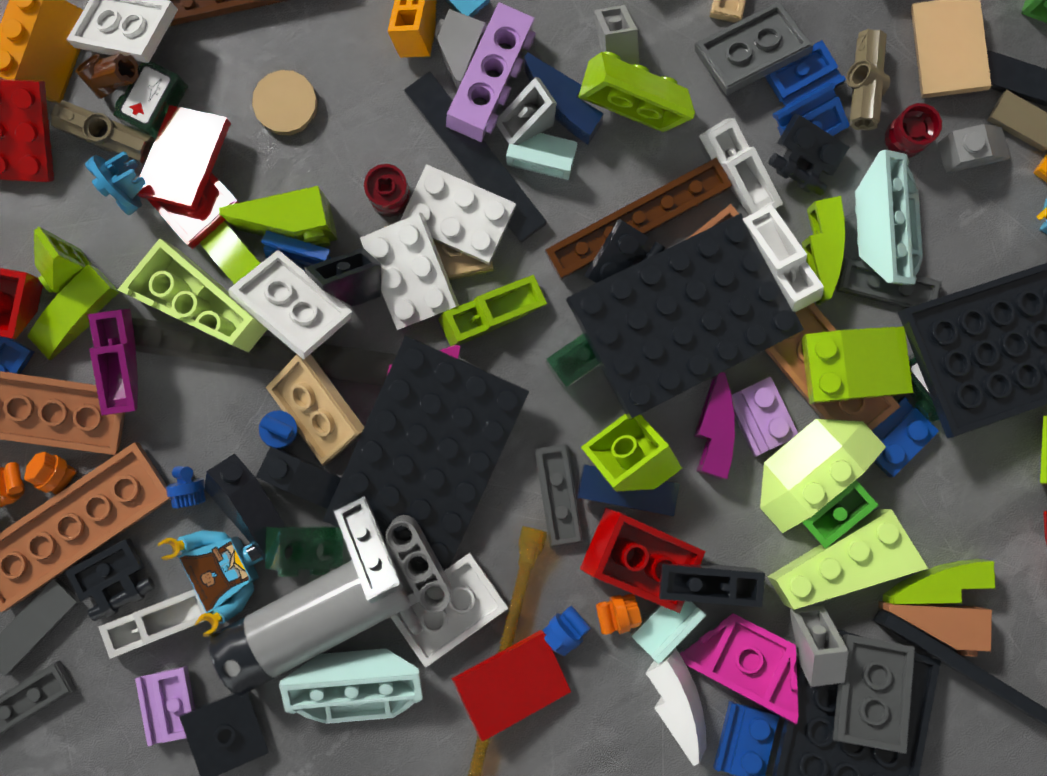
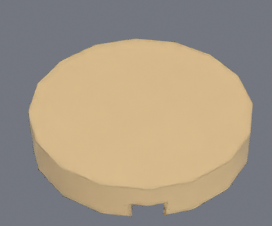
[252,70,318,136]

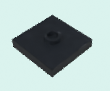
[179,693,269,776]

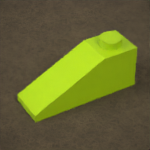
[34,227,92,293]

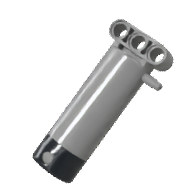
[209,515,451,696]

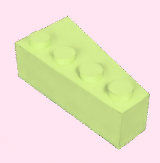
[118,238,268,353]
[767,509,928,610]

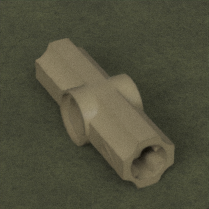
[846,29,890,131]
[51,100,155,164]

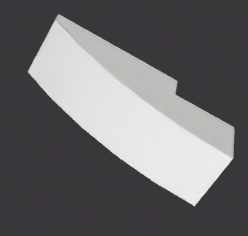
[699,118,783,215]
[743,204,824,312]
[99,589,206,659]
[646,648,707,766]

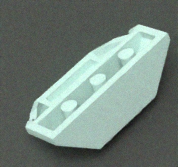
[855,150,923,285]
[279,648,423,724]

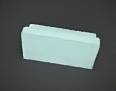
[506,133,577,180]
[630,601,706,664]

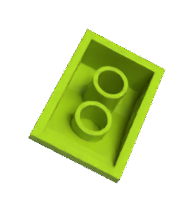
[218,186,338,248]
[801,326,913,404]

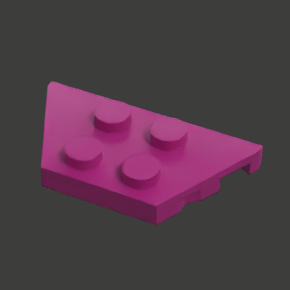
[679,613,798,724]

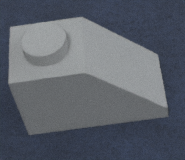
[594,5,639,65]
[435,9,486,91]
[938,124,1010,174]
[790,605,849,687]

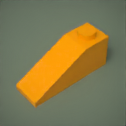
[387,0,436,58]

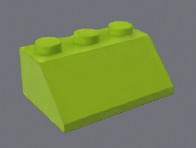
[578,52,695,132]

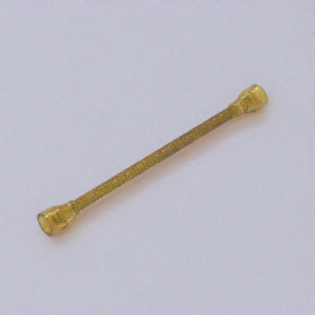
[467,526,548,776]

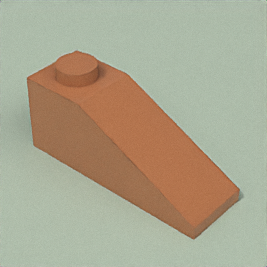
[878,601,992,657]

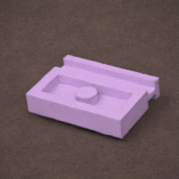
[732,376,798,457]
[135,666,195,746]

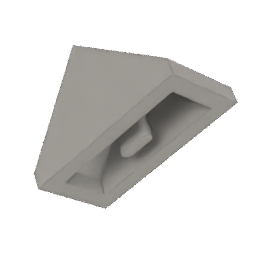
[496,77,557,145]

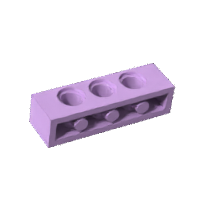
[446,2,536,142]

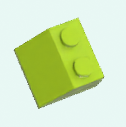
[581,414,683,491]

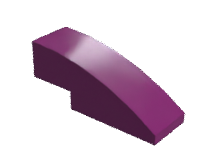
[88,308,138,416]
[694,372,735,480]

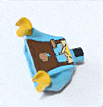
[157,530,263,637]

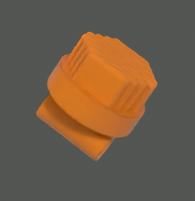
[24,452,77,495]
[0,462,25,508]
[596,594,642,635]

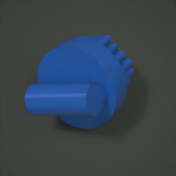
[259,411,298,449]
[165,466,206,509]
[543,606,591,656]

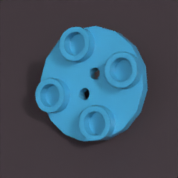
[85,151,146,216]

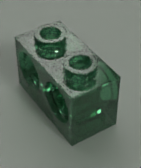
[265,526,343,577]

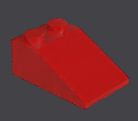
[580,508,706,613]

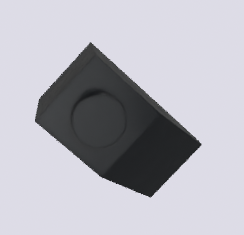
[305,248,381,307]

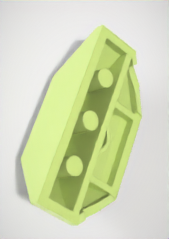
[760,419,886,533]

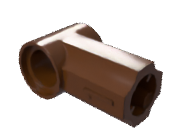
[76,53,139,99]

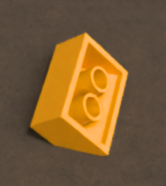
[0,0,83,104]

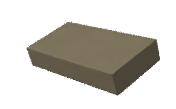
[987,90,1047,152]

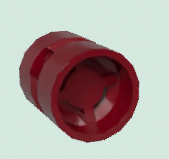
[885,103,942,158]
[364,164,411,217]

